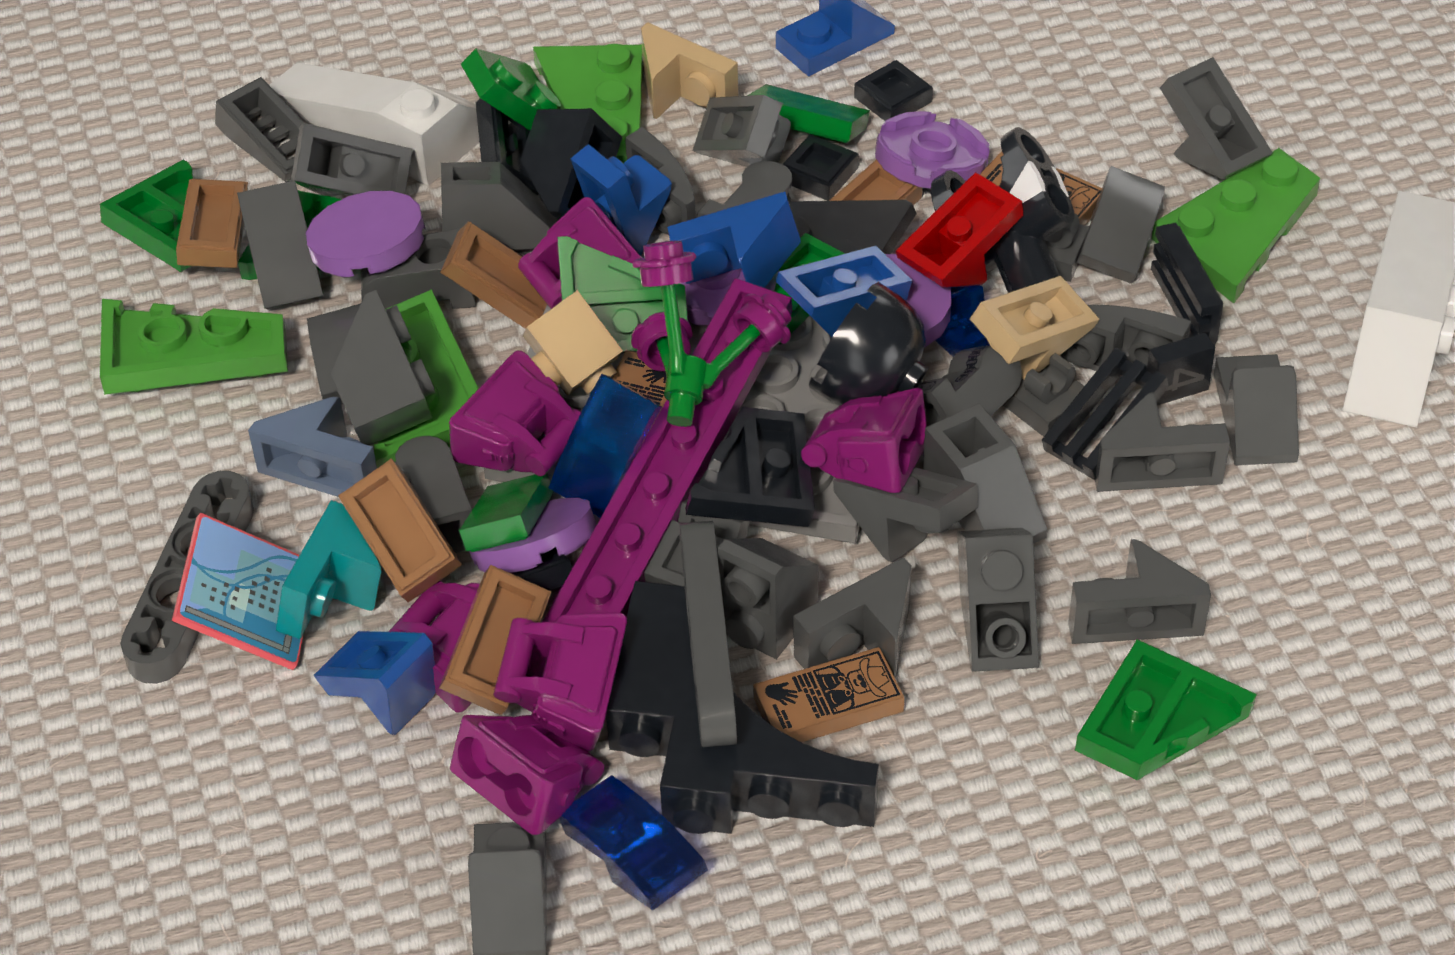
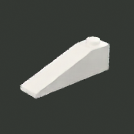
[269,63,479,186]

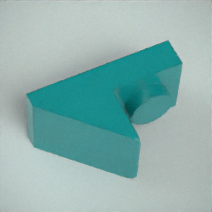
[276,500,381,639]

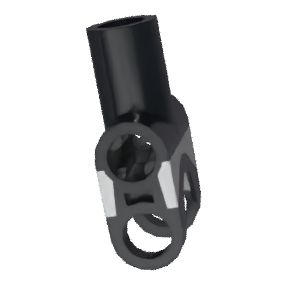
[930,127,1075,293]

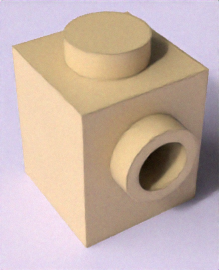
[523,290,623,396]

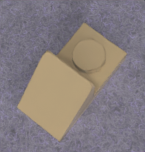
[641,22,738,119]
[970,276,1100,380]

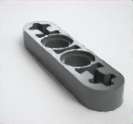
[120,471,254,684]
[679,521,737,748]

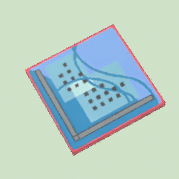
[172,513,303,670]

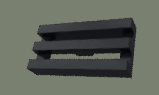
[475,99,538,196]
[1151,223,1223,346]
[1042,347,1168,480]

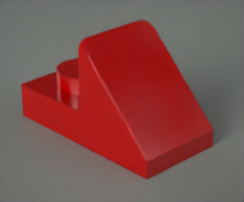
[896,172,1023,288]

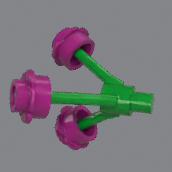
[631,241,791,427]

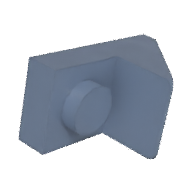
[248,397,377,497]

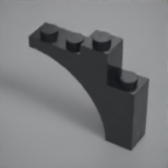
[606,581,879,834]

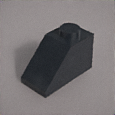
[520,108,623,220]

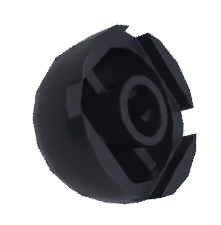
[809,282,929,406]

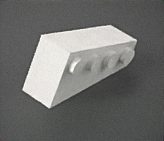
[1342,191,1455,428]

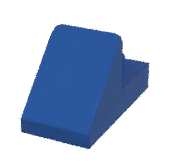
[776,0,895,77]
[570,144,672,256]
[667,191,801,288]
[776,246,912,337]
[313,631,436,735]

